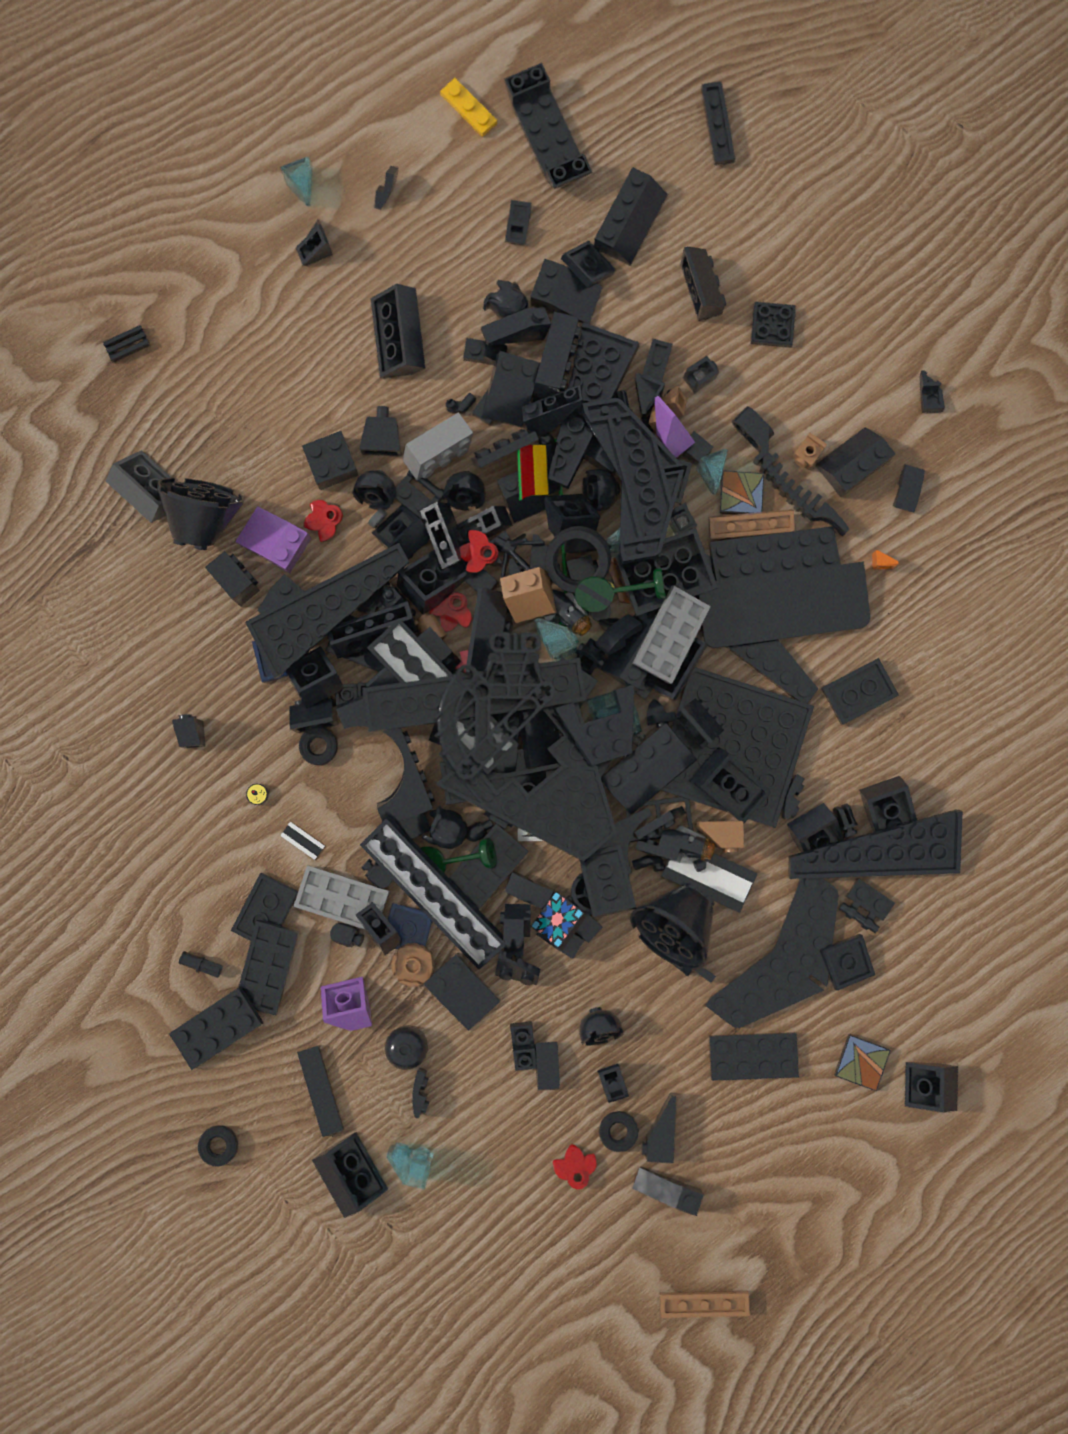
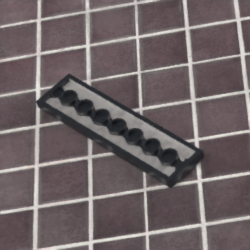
[367,618,519,775]
[360,816,506,970]

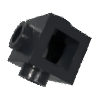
[575,638,606,675]

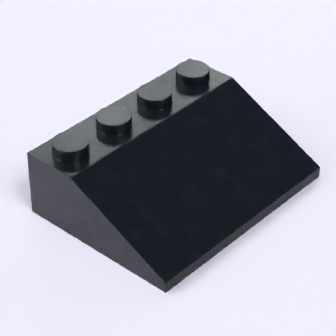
[613,528,718,617]

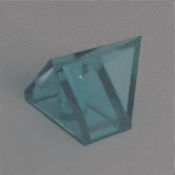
[280,157,312,206]
[697,449,728,495]

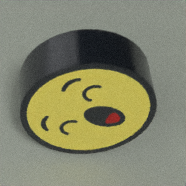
[246,784,269,805]

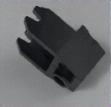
[500,904,531,960]

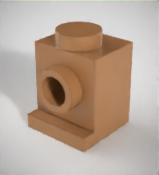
[792,432,827,470]

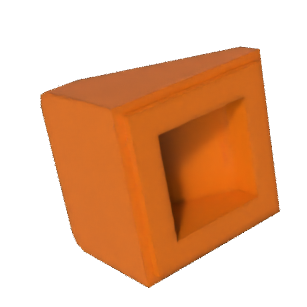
[872,550,898,570]

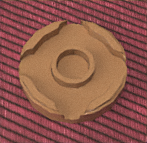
[391,943,435,987]

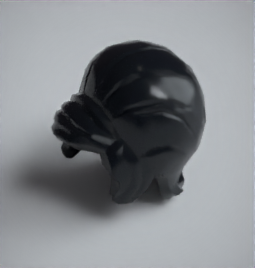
[483,280,528,319]
[422,806,468,849]

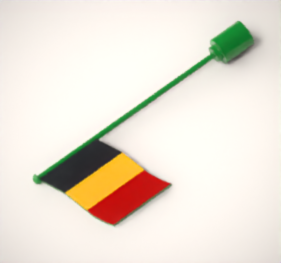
[517,438,568,627]

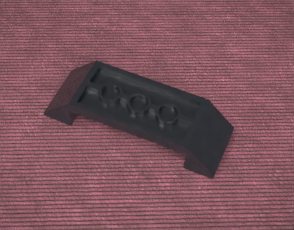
[504,63,592,189]

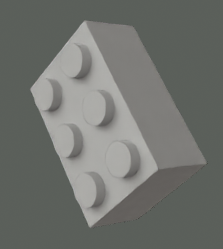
[403,412,473,480]

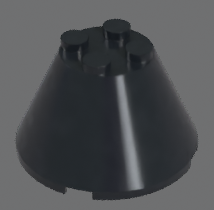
[157,478,244,550]
[630,883,714,970]

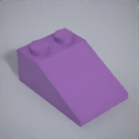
[235,506,311,574]

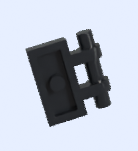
[839,879,895,933]

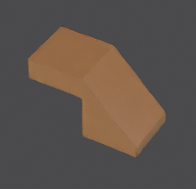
[649,386,687,435]

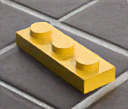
[440,78,497,137]

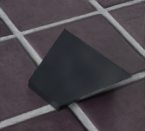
[295,219,333,266]
[634,373,665,419]

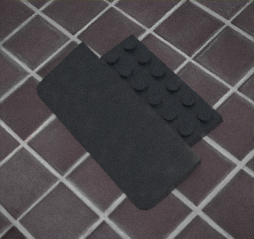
[698,526,870,648]

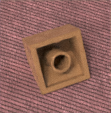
[500,567,556,624]
[695,821,744,853]

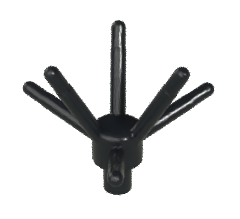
[493,533,545,578]

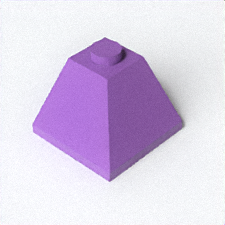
[655,396,695,457]
[321,977,372,1031]

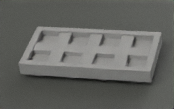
[633,586,711,684]
[294,865,390,929]

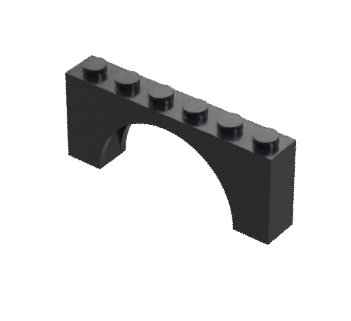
[336,695,435,823]

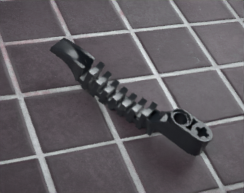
[732,406,849,537]

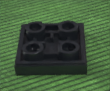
[750,302,796,348]

